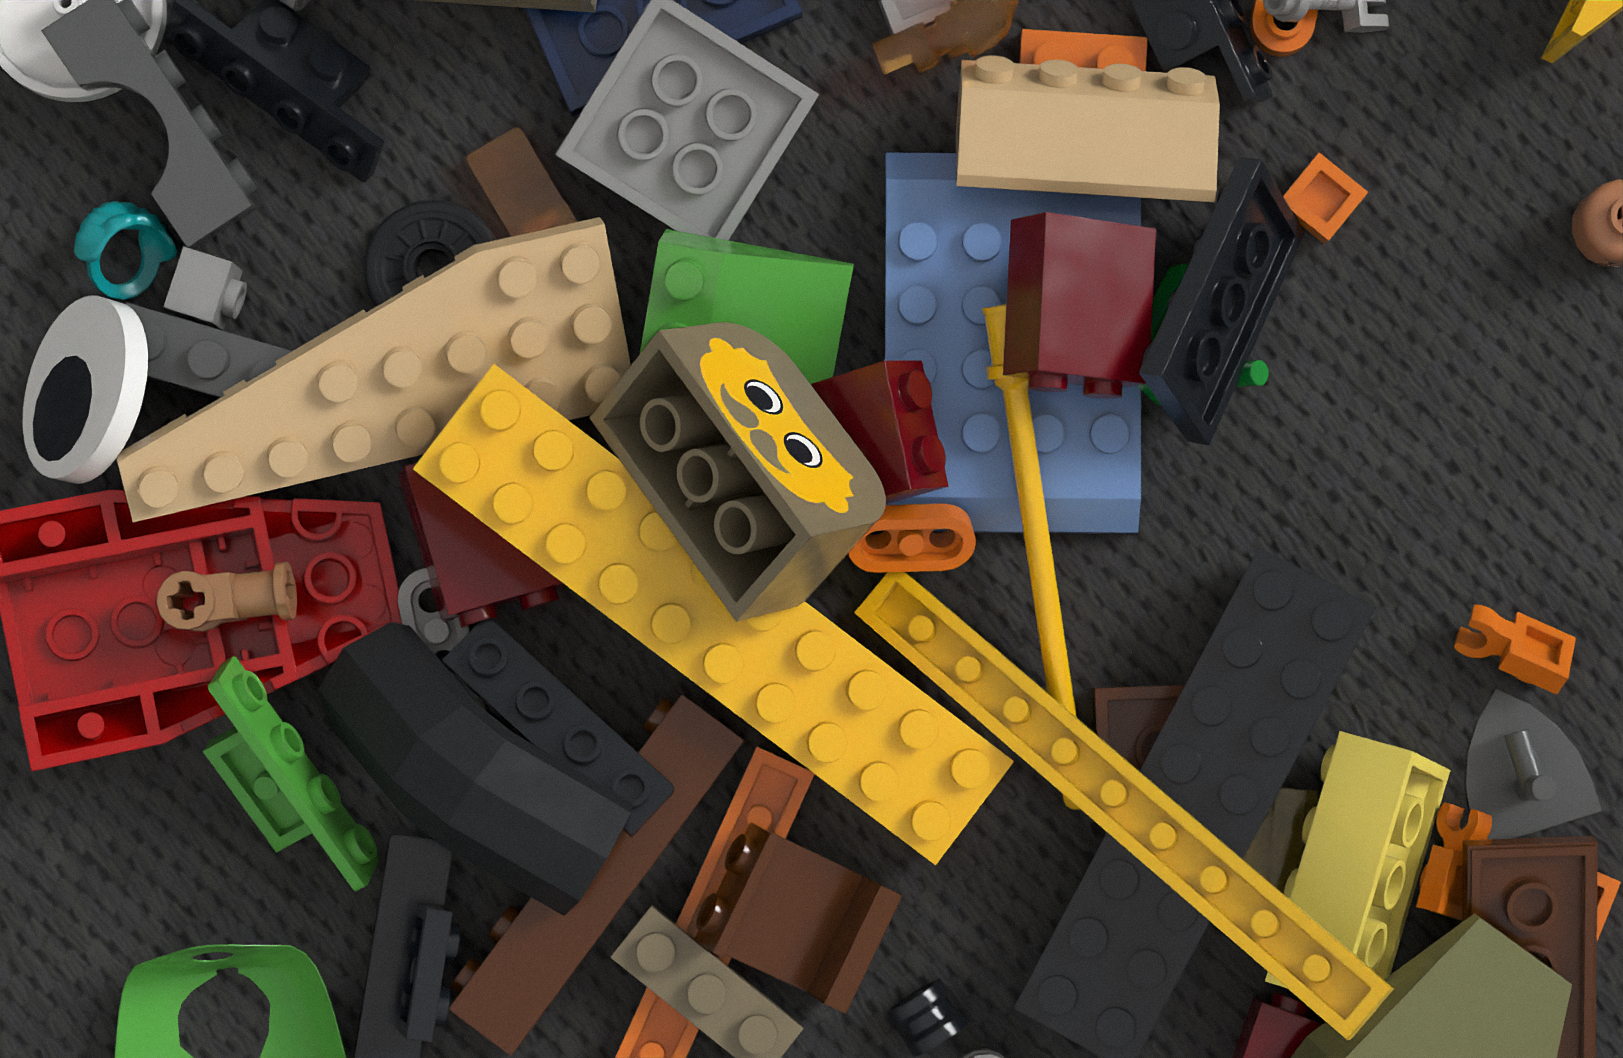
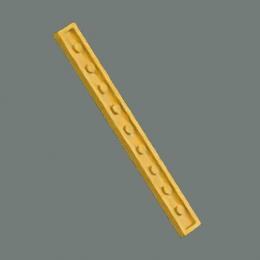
[854,572,1394,1040]

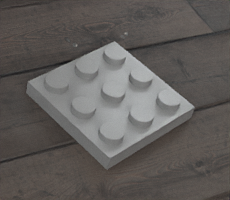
[555,0,819,240]

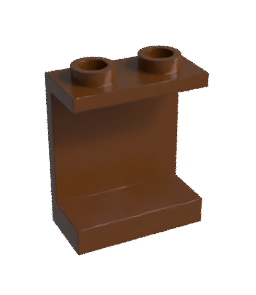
[694,822,902,1014]

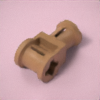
[157,561,297,632]

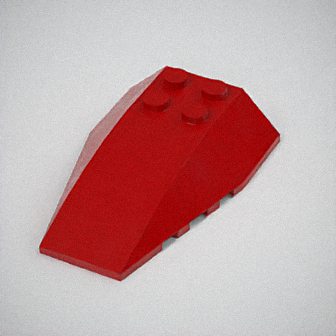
[0,490,402,772]

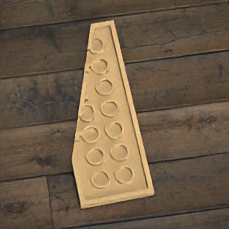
[117,217,631,522]

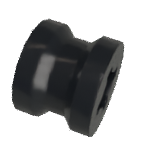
[886,979,968,1057]

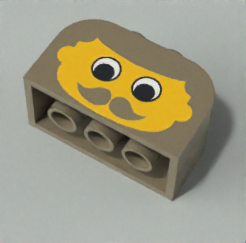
[590,322,886,622]

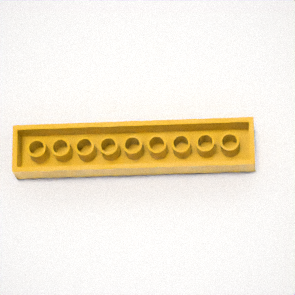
[413,364,1014,865]

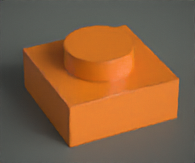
[1283,153,1368,245]

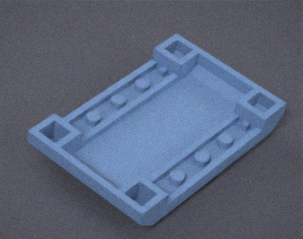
[883,153,1141,534]

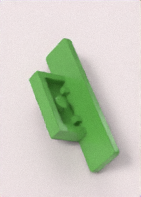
[202,656,379,891]

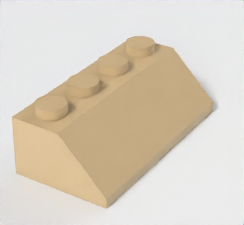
[956,55,1220,202]

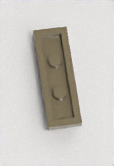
[611,905,804,1058]

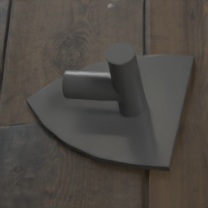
[1465,689,1602,839]

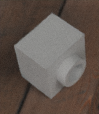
[163,246,247,330]

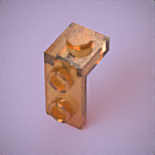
[467,127,577,237]

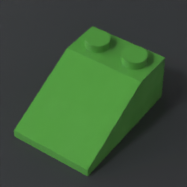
[640,229,854,384]

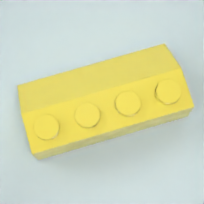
[1265,731,1451,989]

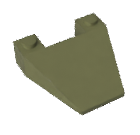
[1291,913,1572,1058]

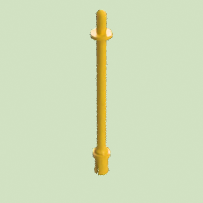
[982,304,1080,810]

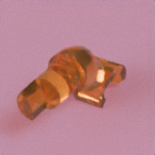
[873,0,1019,75]

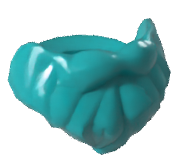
[74,201,177,300]

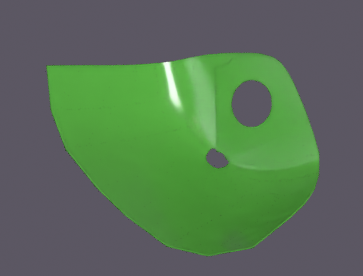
[115,944,346,1058]

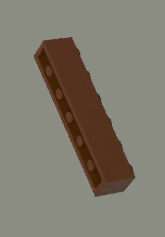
[449,694,745,1056]

